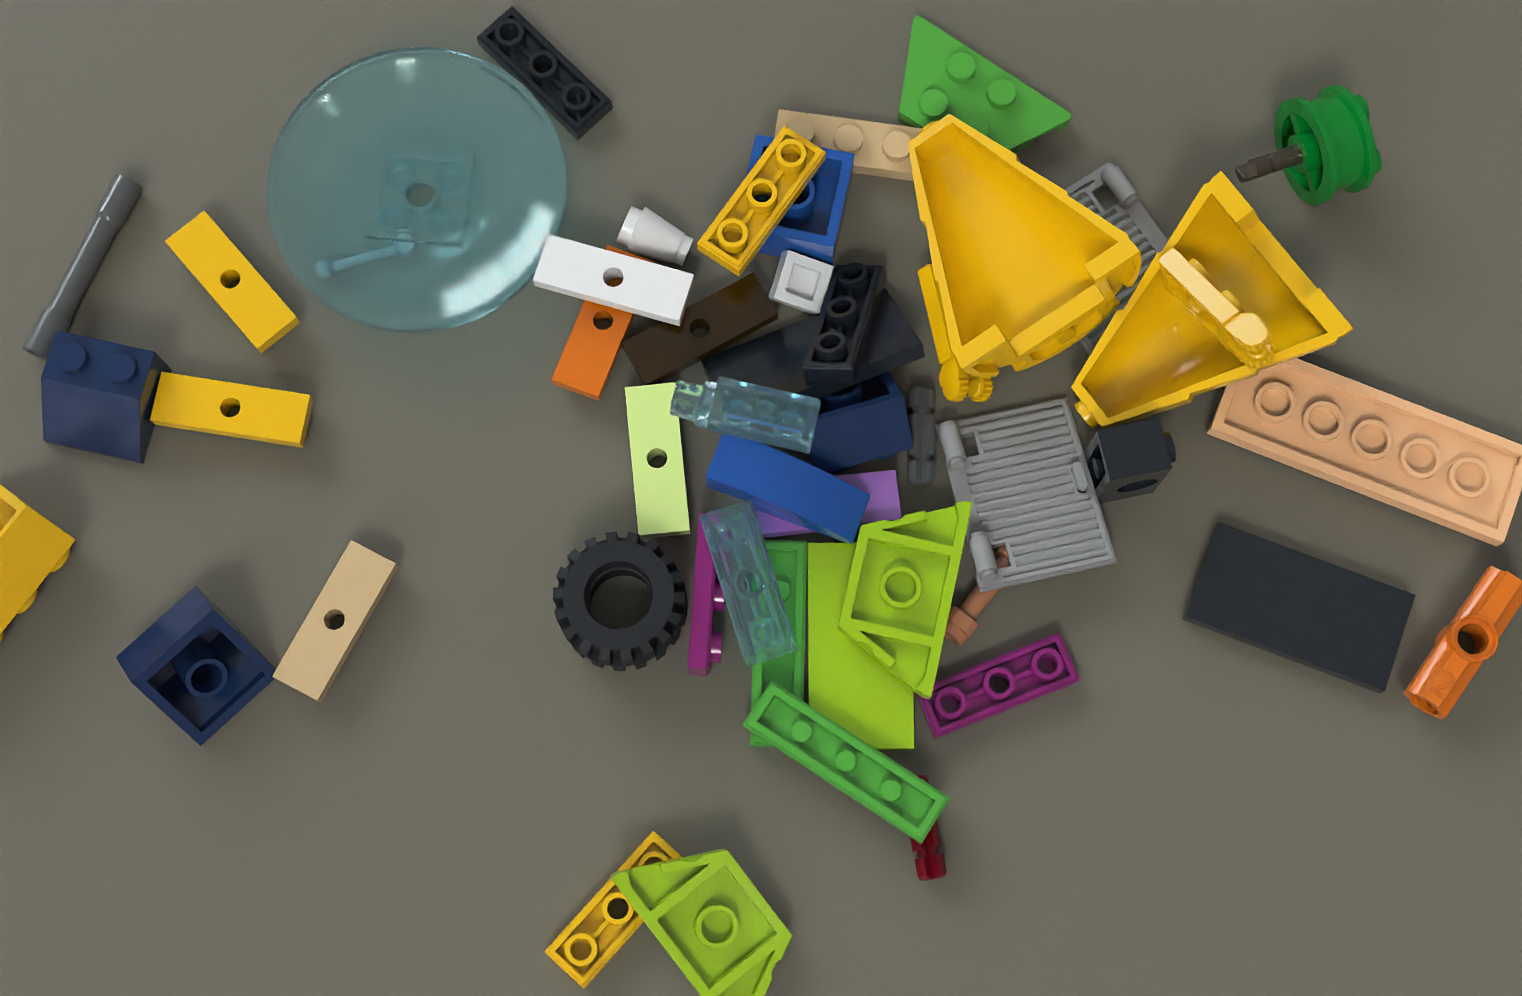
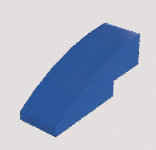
[705,429,870,545]

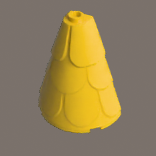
[908,114,1142,377]
[1071,171,1354,429]

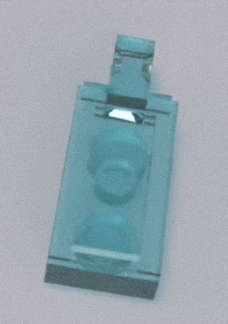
[670,376,821,453]

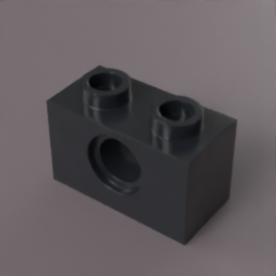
[1084,418,1176,504]

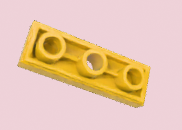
[697,125,826,277]
[165,211,301,354]
[150,372,314,448]
[544,831,682,989]

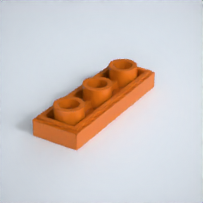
[551,245,654,402]

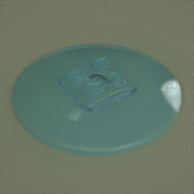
[266,47,568,333]

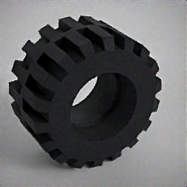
[553,531,687,671]

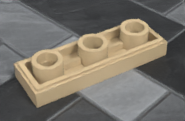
[272,540,399,703]

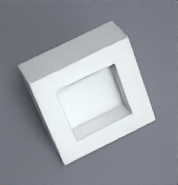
[768,250,834,315]

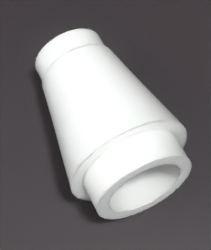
[616,206,693,266]

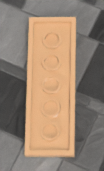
[1207,358,1522,547]

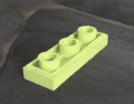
[625,382,691,539]

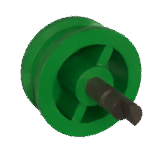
[1235,84,1382,206]

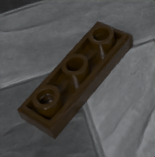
[621,272,778,385]

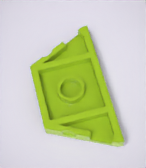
[838,501,973,699]
[609,848,792,996]

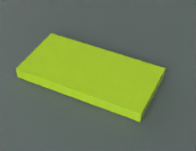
[807,543,914,751]

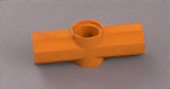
[1403,566,1522,720]

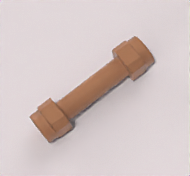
[944,545,1009,647]

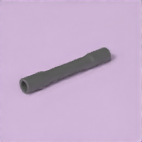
[22,174,143,361]

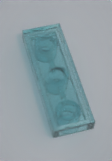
[699,500,798,667]

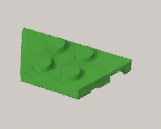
[898,14,1073,153]

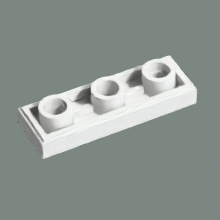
[533,234,694,326]

